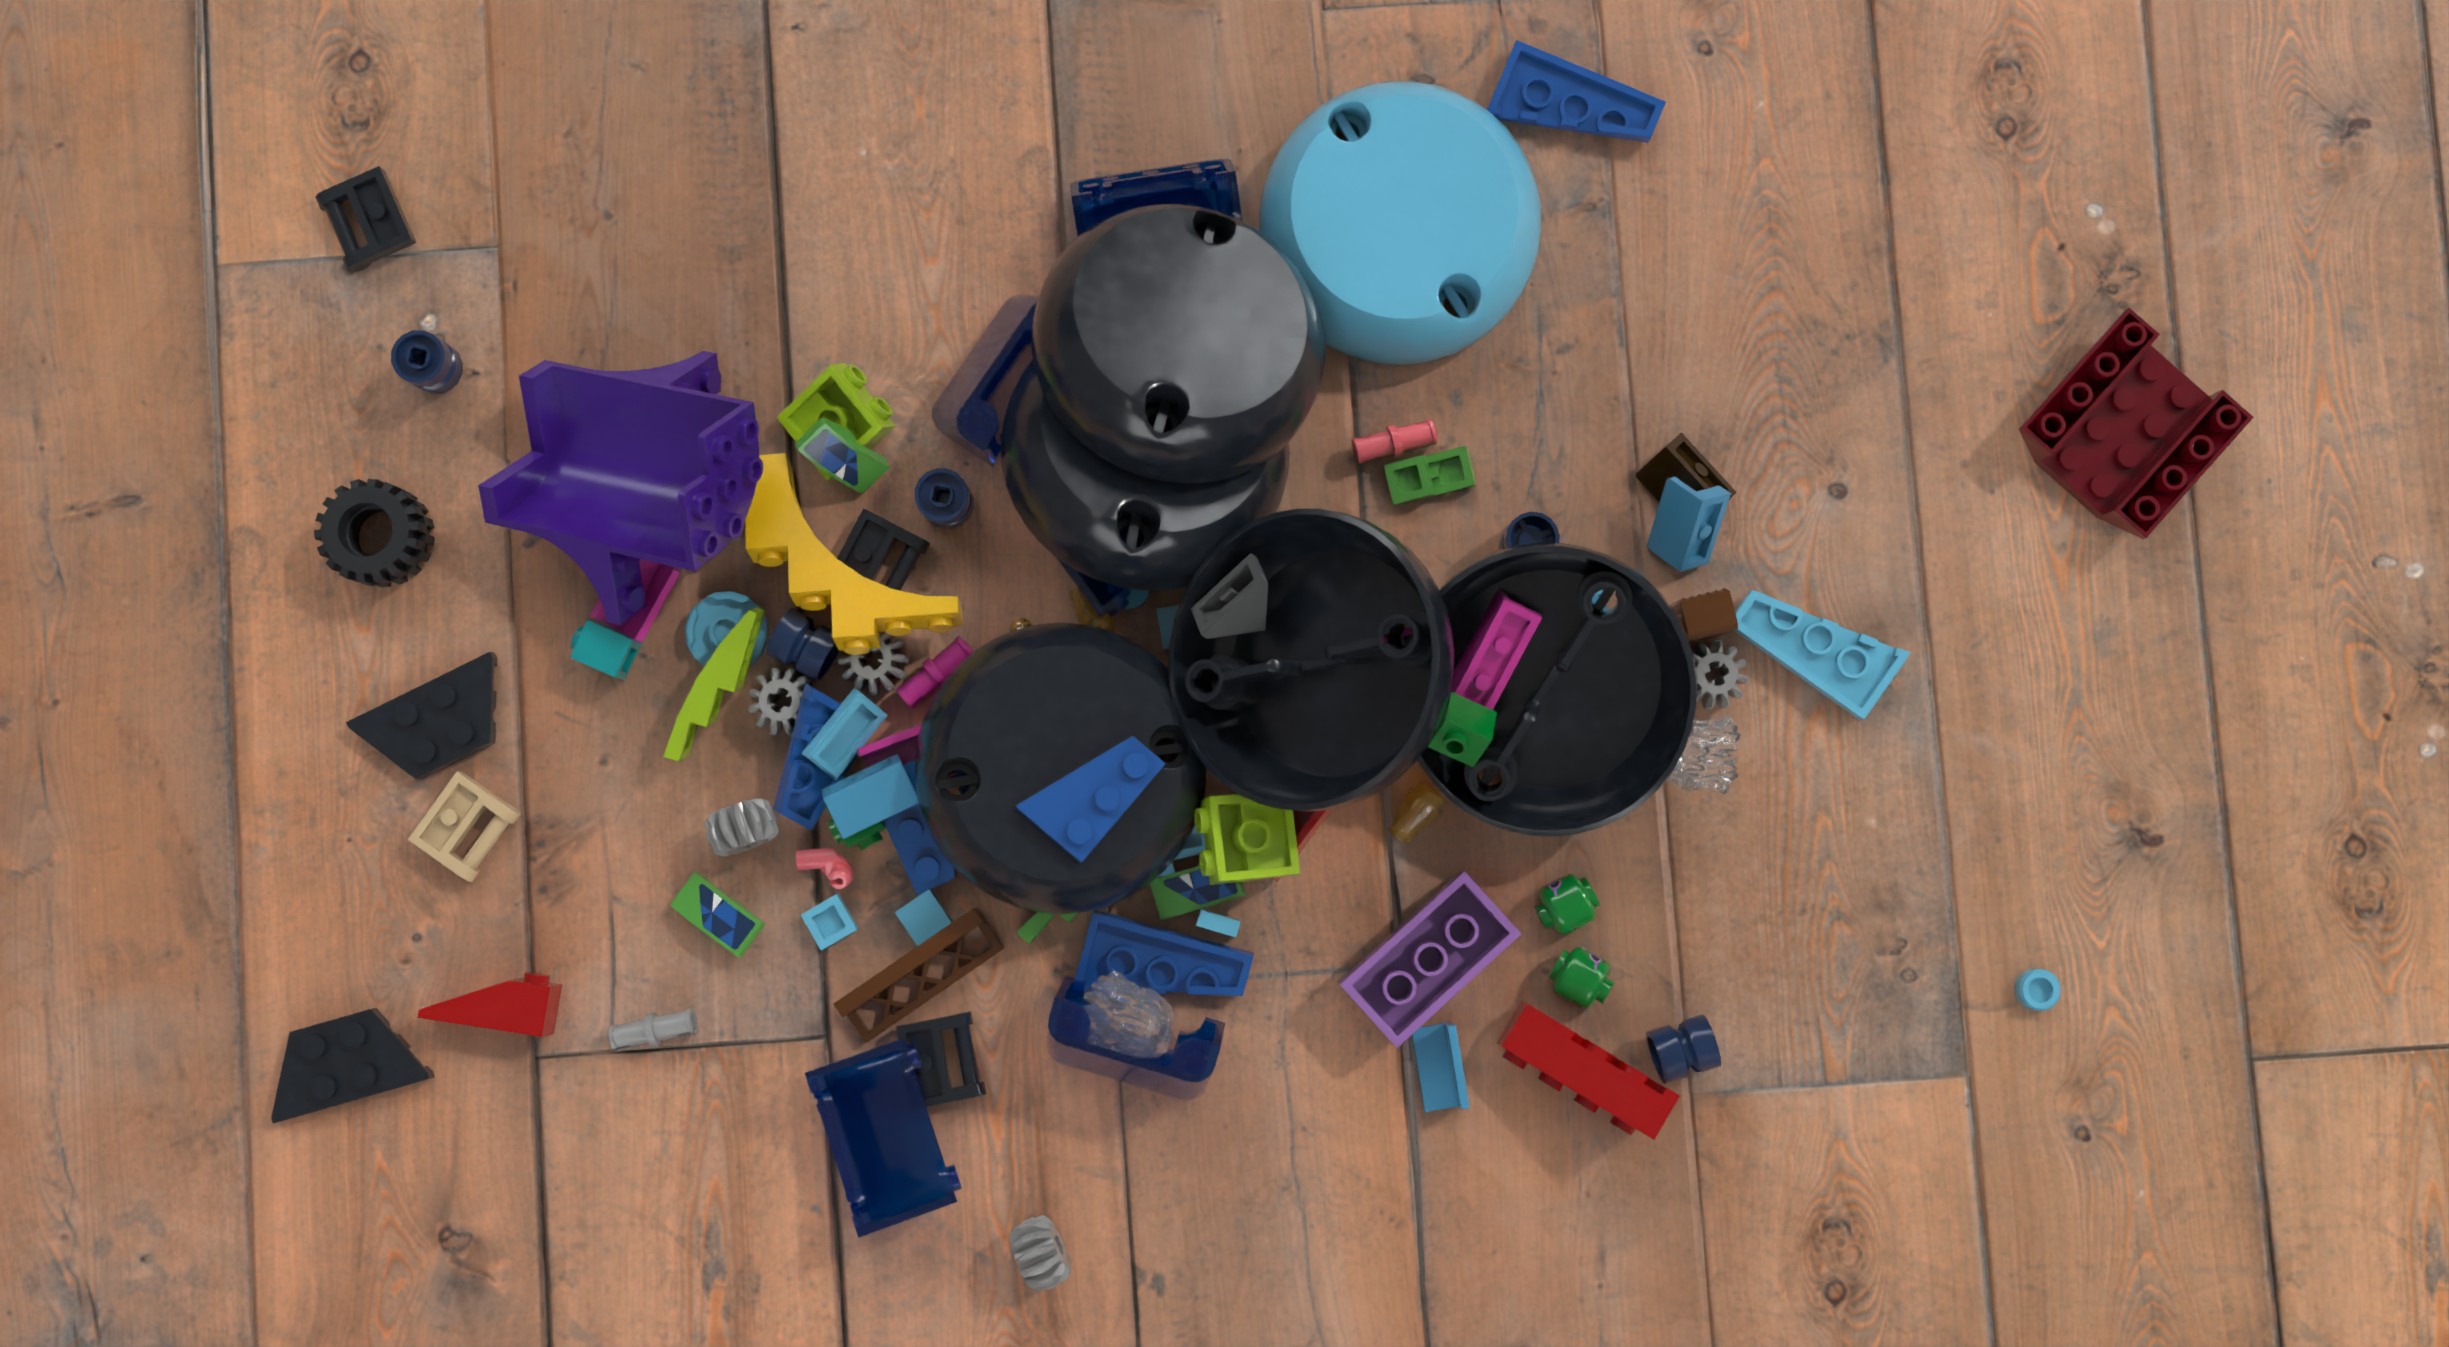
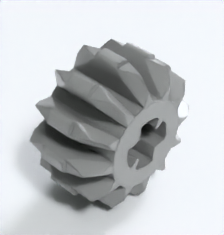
[838,632,909,695]
[1692,640,1749,710]
[748,667,811,736]
[704,798,779,856]
[1009,1215,1071,1292]

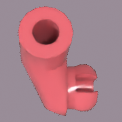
[796,848,854,889]

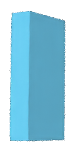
[801,688,888,780]

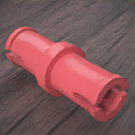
[1351,419,1437,464]

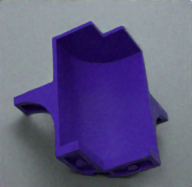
[478,351,763,625]

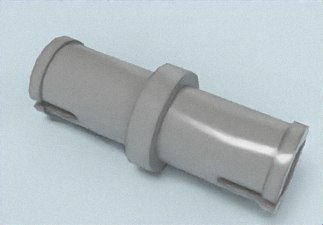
[608,1008,698,1052]

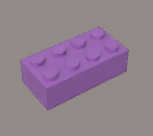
[1338,871,1521,1048]

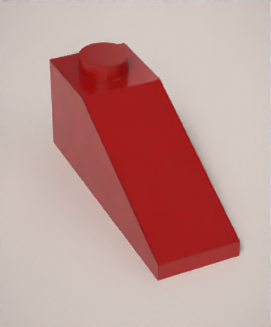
[417,972,562,1037]

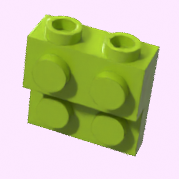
[776,363,896,480]
[1194,794,1300,885]

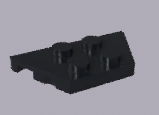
[346,652,497,780]
[271,1008,434,1124]

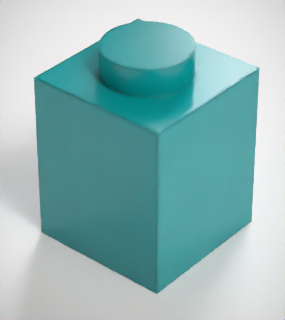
[570,620,642,680]

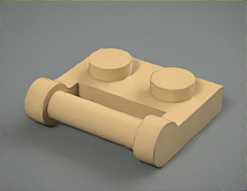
[408,771,521,882]

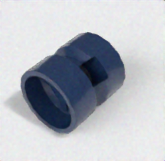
[391,330,463,394]
[914,468,974,529]
[1499,512,1560,550]
[766,608,840,682]
[1646,1014,1721,1084]

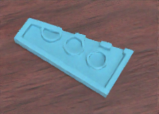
[1734,590,1911,720]

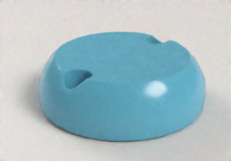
[1259,81,1541,365]

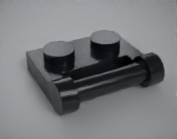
[315,166,416,272]
[837,508,930,591]
[896,1011,986,1110]

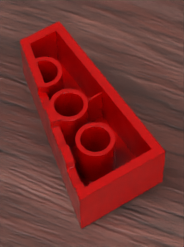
[1497,1001,1680,1140]

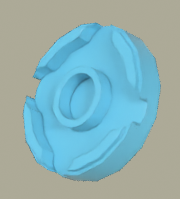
[685,591,769,667]

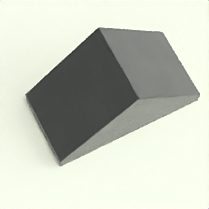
[1191,553,1268,639]

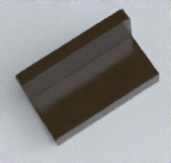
[1636,432,1737,503]

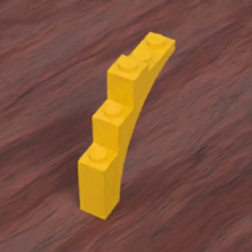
[745,453,963,655]

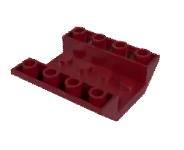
[2019,307,2254,539]

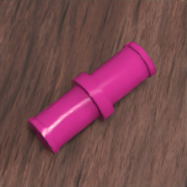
[896,635,974,709]

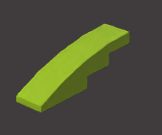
[663,607,766,762]

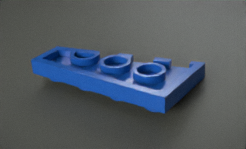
[1487,40,1666,143]
[1072,910,1254,996]

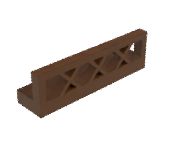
[834,908,1005,1043]

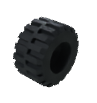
[314,479,435,588]

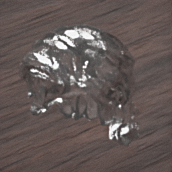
[1666,715,1741,794]
[1077,971,1175,1060]

